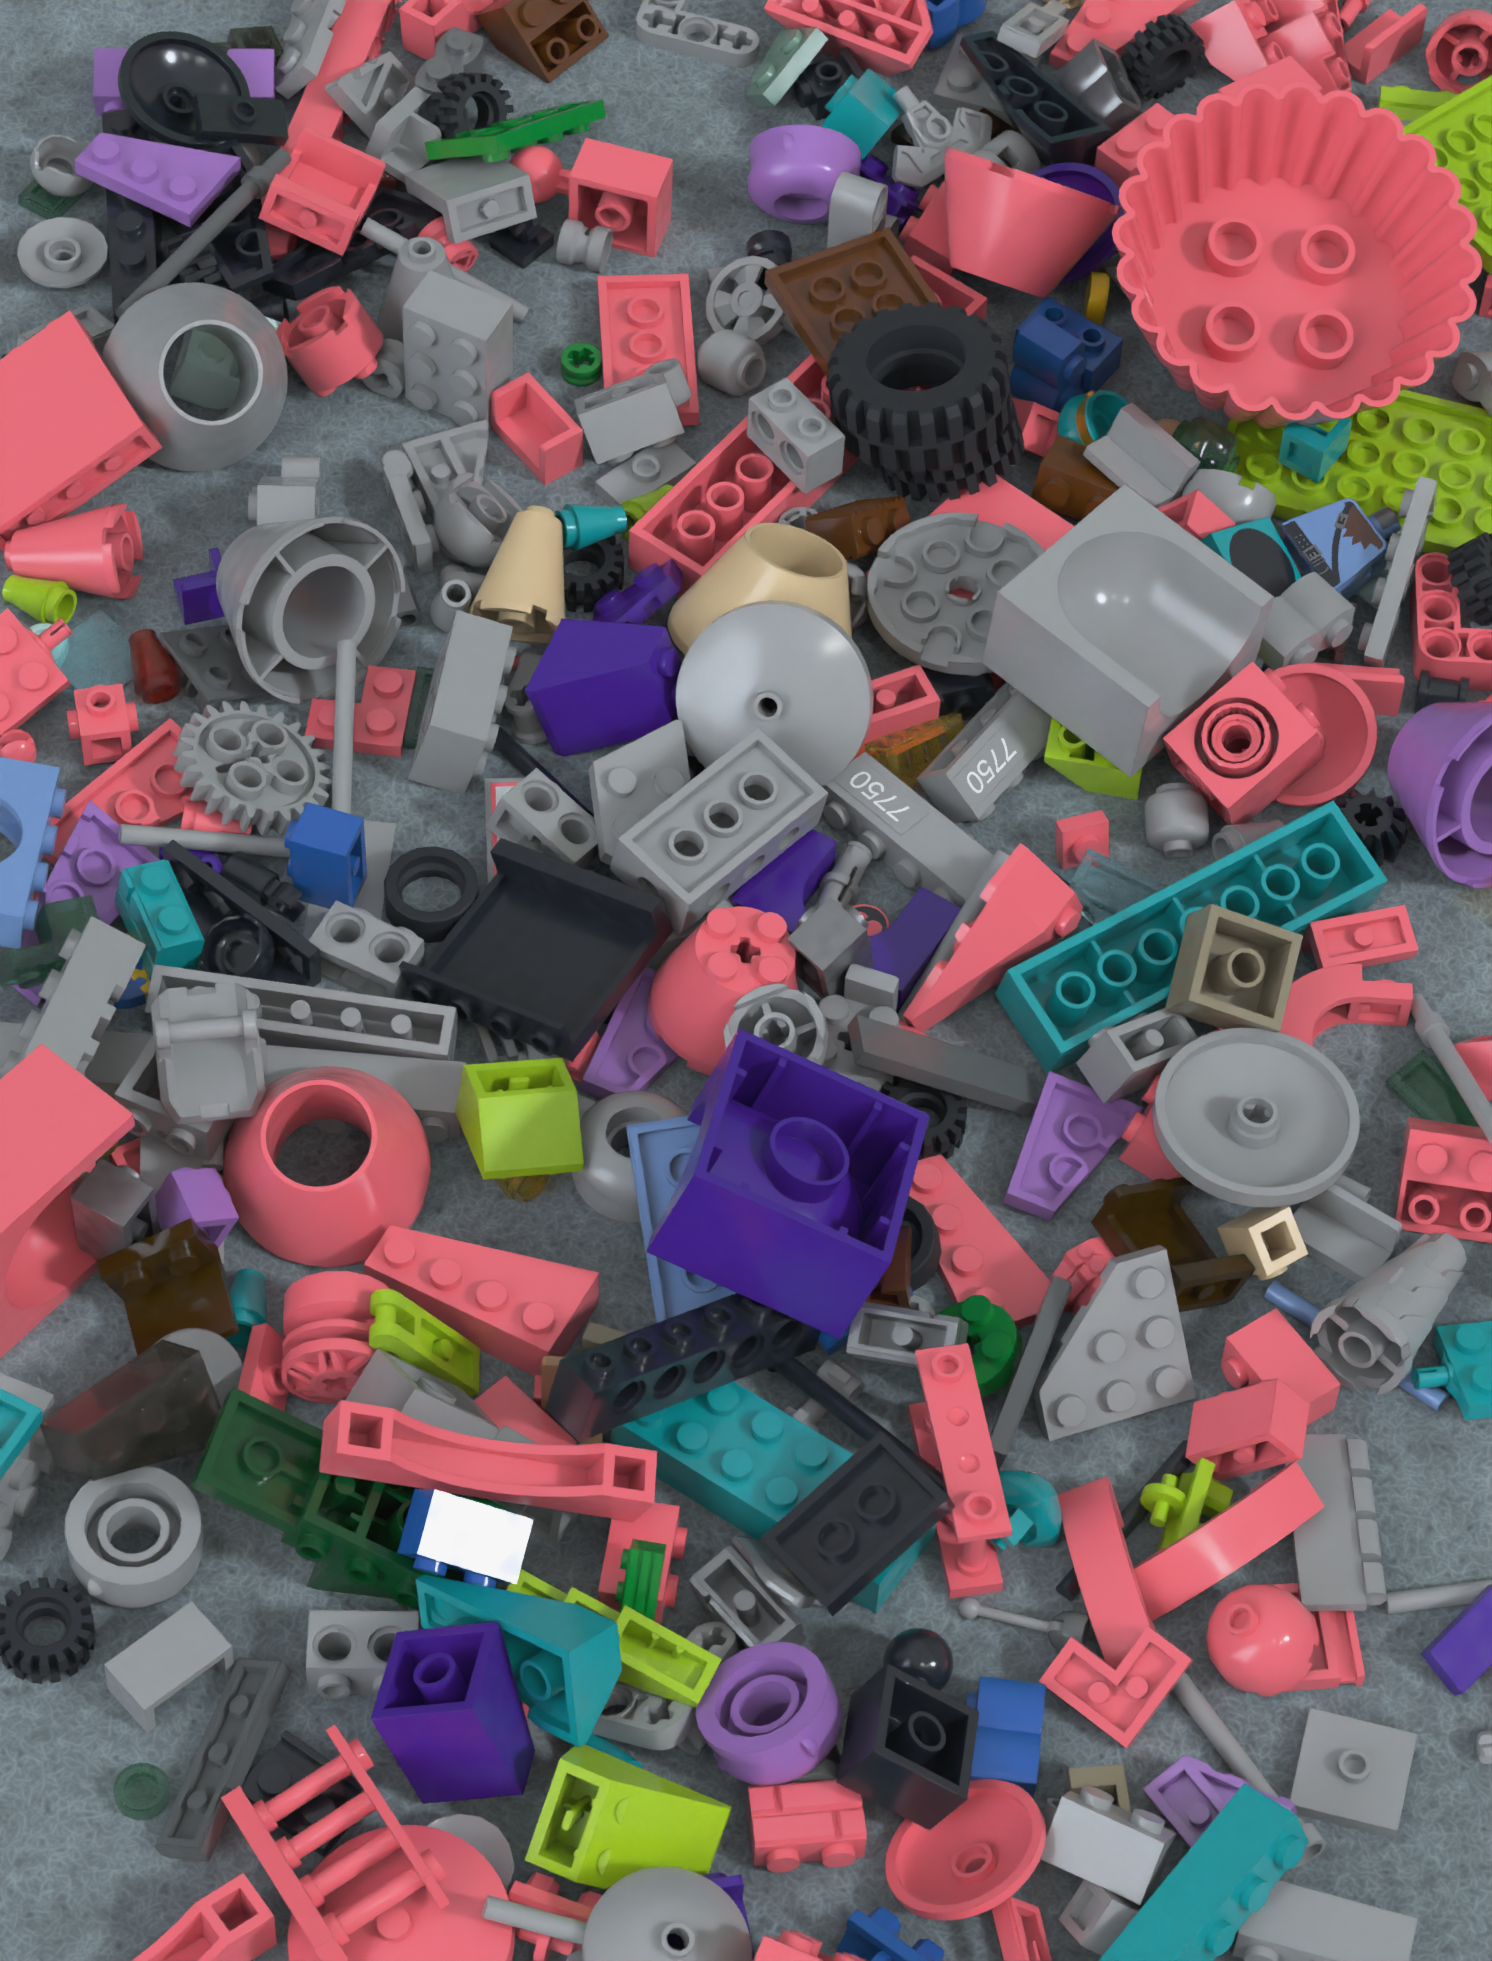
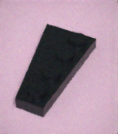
[262,186,443,301]

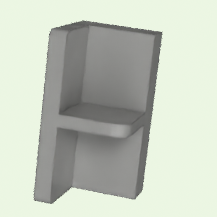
[364,86,441,183]

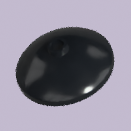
[118,31,250,149]

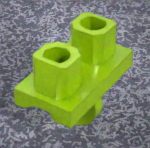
[1140,1457,1234,1551]

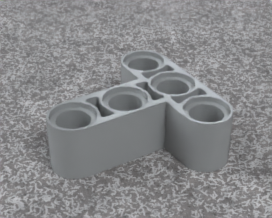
[827,171,900,249]

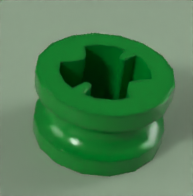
[561,342,602,387]

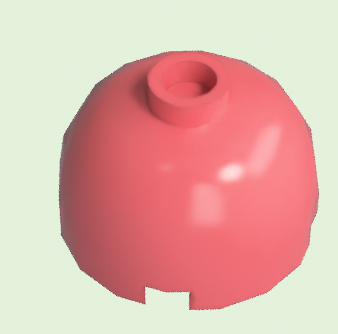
[1426,9,1492,94]
[1206,1584,1319,1697]

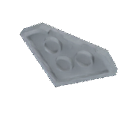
[1033,1245,1196,1441]

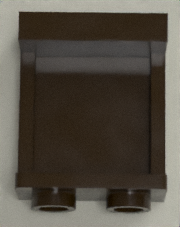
[1091,1177,1255,1312]

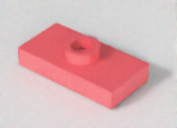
[238,1323,289,1411]

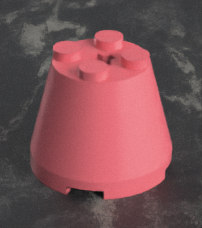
[647,906,798,1076]

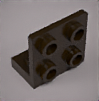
[97,1218,239,1365]

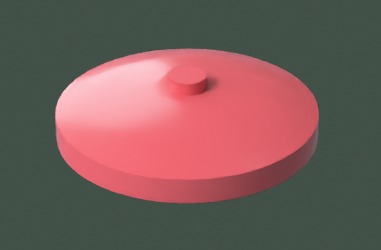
[287,1825,515,1961]

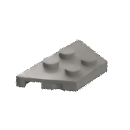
[588,720,691,865]

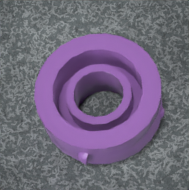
[746,124,861,224]
[695,1642,843,1786]

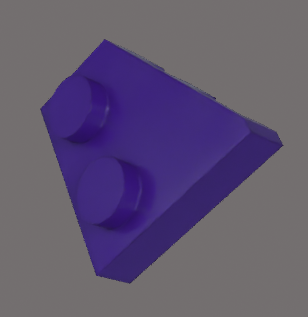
[593,559,683,625]

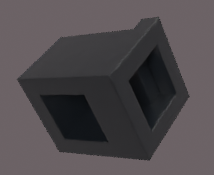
[794,47,864,121]
[921,666,995,730]

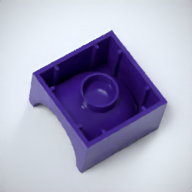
[646,1028,930,1339]

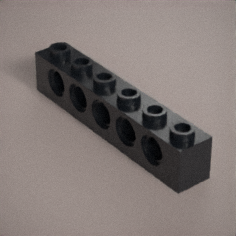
[546,1293,821,1442]

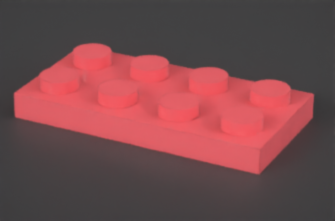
[597,274,699,426]

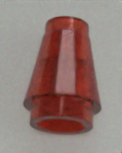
[128,629,181,704]

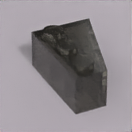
[40,1339,221,1481]

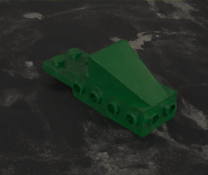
[190,1387,521,1609]

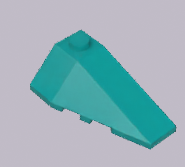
[416,1575,622,1747]

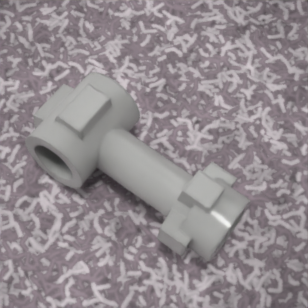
[783,1358,865,1433]

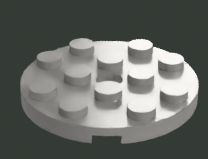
[866,512,1045,676]

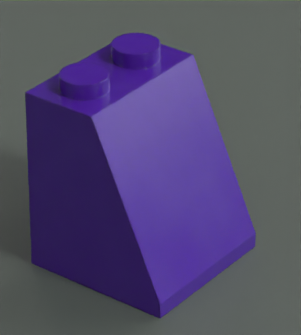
[525,619,682,757]
[371,1622,535,1804]

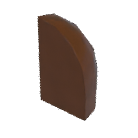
[865,1226,911,1308]

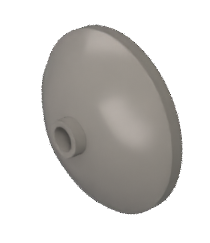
[582,1867,752,1961]

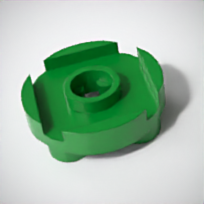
[935,1295,1023,1398]

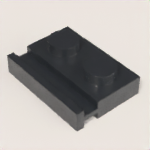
[241,1730,363,1857]

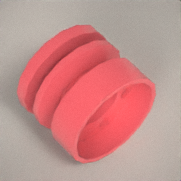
[281,1271,393,1403]

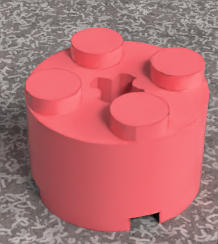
[276,286,383,397]

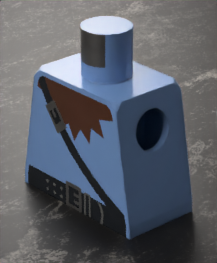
[1280,498,1401,600]

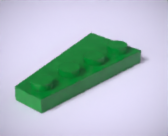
[425,99,606,163]

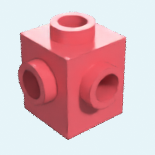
[66,684,139,766]

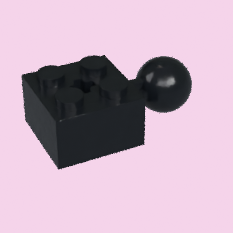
[837,1628,979,1831]

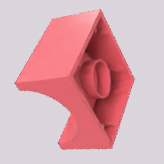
[0,1043,135,1358]

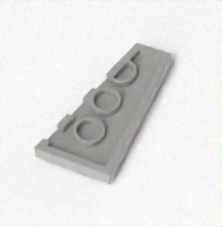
[1357,476,1437,668]

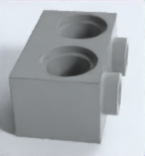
[747,377,845,494]
[485,768,599,869]
[309,900,425,999]
[306,1610,420,1700]

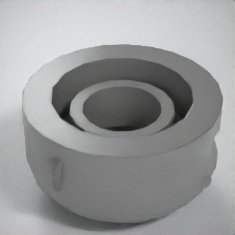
[572,1091,688,1223]
[65,1465,203,1609]

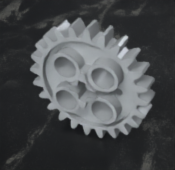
[173,701,332,836]

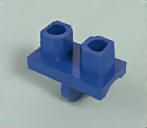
[835,1906,945,1961]

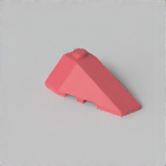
[903,843,1083,1032]

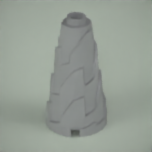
[1310,1232,1467,1396]

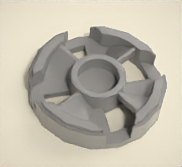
[706,256,785,345]

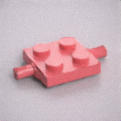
[0,608,73,737]

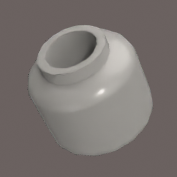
[697,329,766,396]
[1144,783,1209,859]

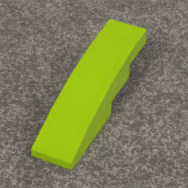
[506,1569,722,1708]

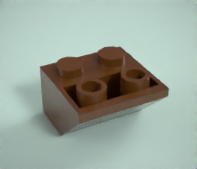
[476,0,609,83]

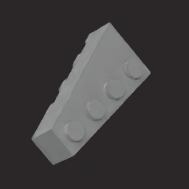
[0,916,146,1079]

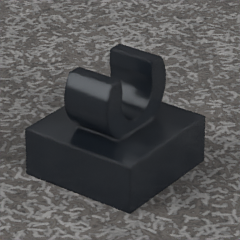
[490,219,554,269]

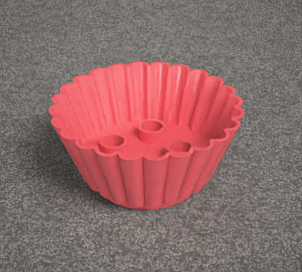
[1112,81,1483,429]

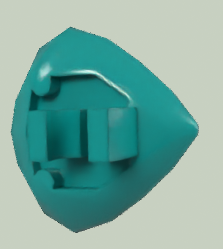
[987,1470,1063,1552]

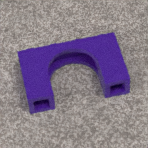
[730,829,961,1014]

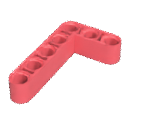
[1409,552,1492,691]

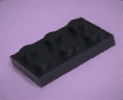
[760,1430,955,1616]

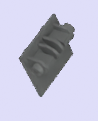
[159,625,271,715]

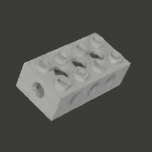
[610,728,828,935]

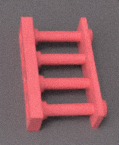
[908,1343,1012,1599]
[221,1724,450,1961]

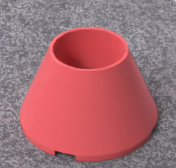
[944,147,1121,299]
[223,1066,431,1268]

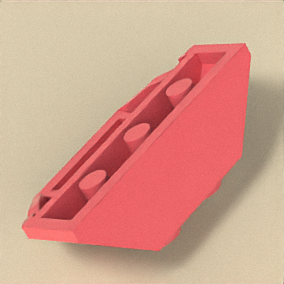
[763,0,933,77]

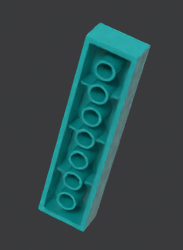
[995,800,1388,1075]

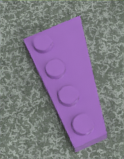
[0,800,160,1006]

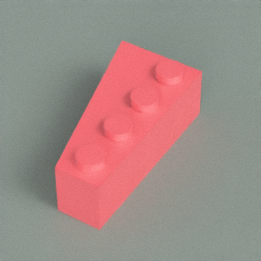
[364,1225,600,1376]

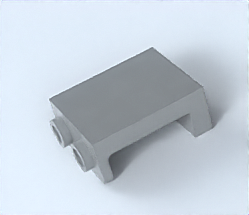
[404,155,537,244]

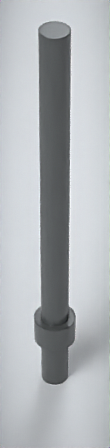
[115,148,292,319]

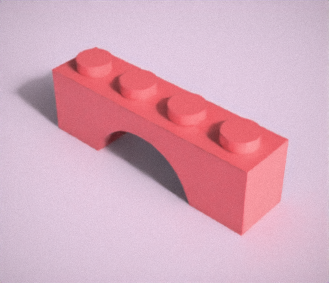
[399,0,496,61]

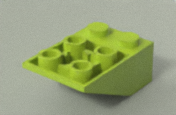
[525,1744,732,1890]

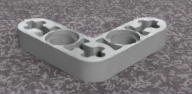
[636,0,759,68]
[592,1621,740,1751]

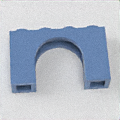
[0,757,67,950]

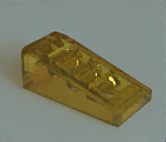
[864,712,964,787]

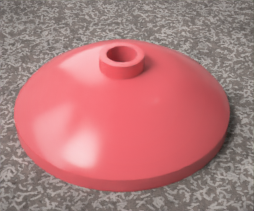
[1233,663,1378,807]
[885,1779,1046,1921]

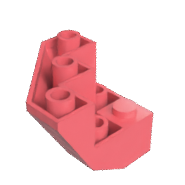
[1190,0,1352,96]

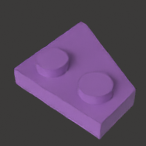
[1142,1754,1297,1849]

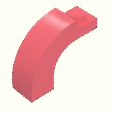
[1280,964,1413,1047]

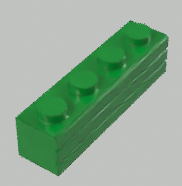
[615,1539,667,1621]

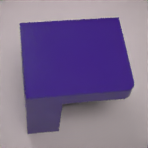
[173,547,225,625]

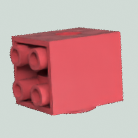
[1163,661,1324,825]

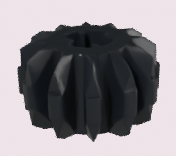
[1334,787,1408,868]

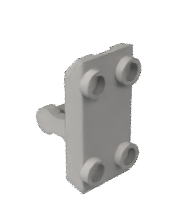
[151,982,266,1124]

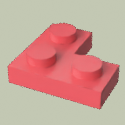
[305,665,417,757]
[1039,1626,1194,1748]

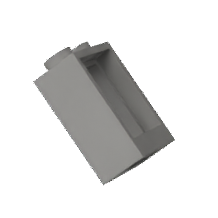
[114,1034,268,1161]

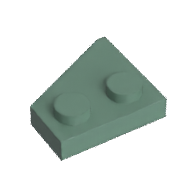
[745,27,828,107]

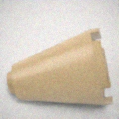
[469,506,565,645]

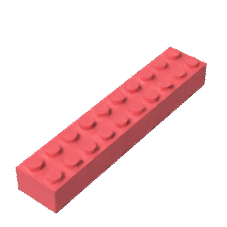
[628,255,988,598]

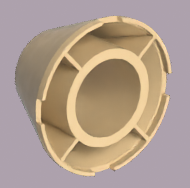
[667,523,852,699]

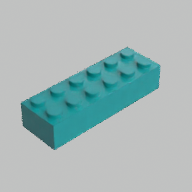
[610,1381,937,1614]

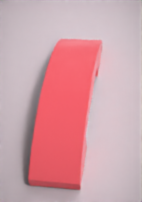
[1133,1461,1325,1621]
[1058,1476,1156,1669]

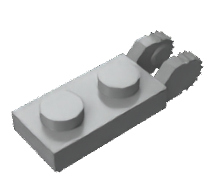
[381,449,439,575]

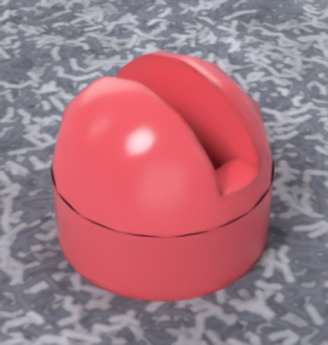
[0,729,37,763]

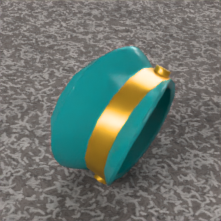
[1058,390,1128,446]

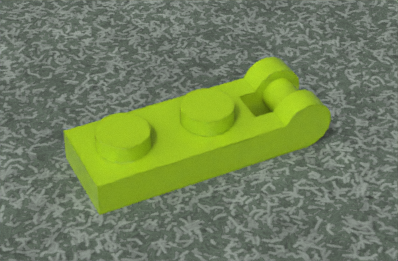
[369,1289,480,1397]

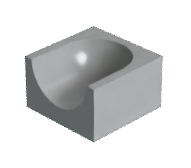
[982,484,1274,777]

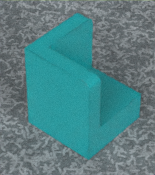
[1278,417,1352,483]

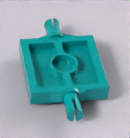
[1411,1321,1492,1420]

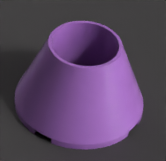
[1387,702,1492,888]

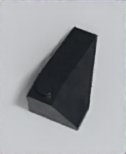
[959,31,1111,167]
[164,138,274,294]

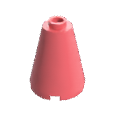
[4,503,143,600]

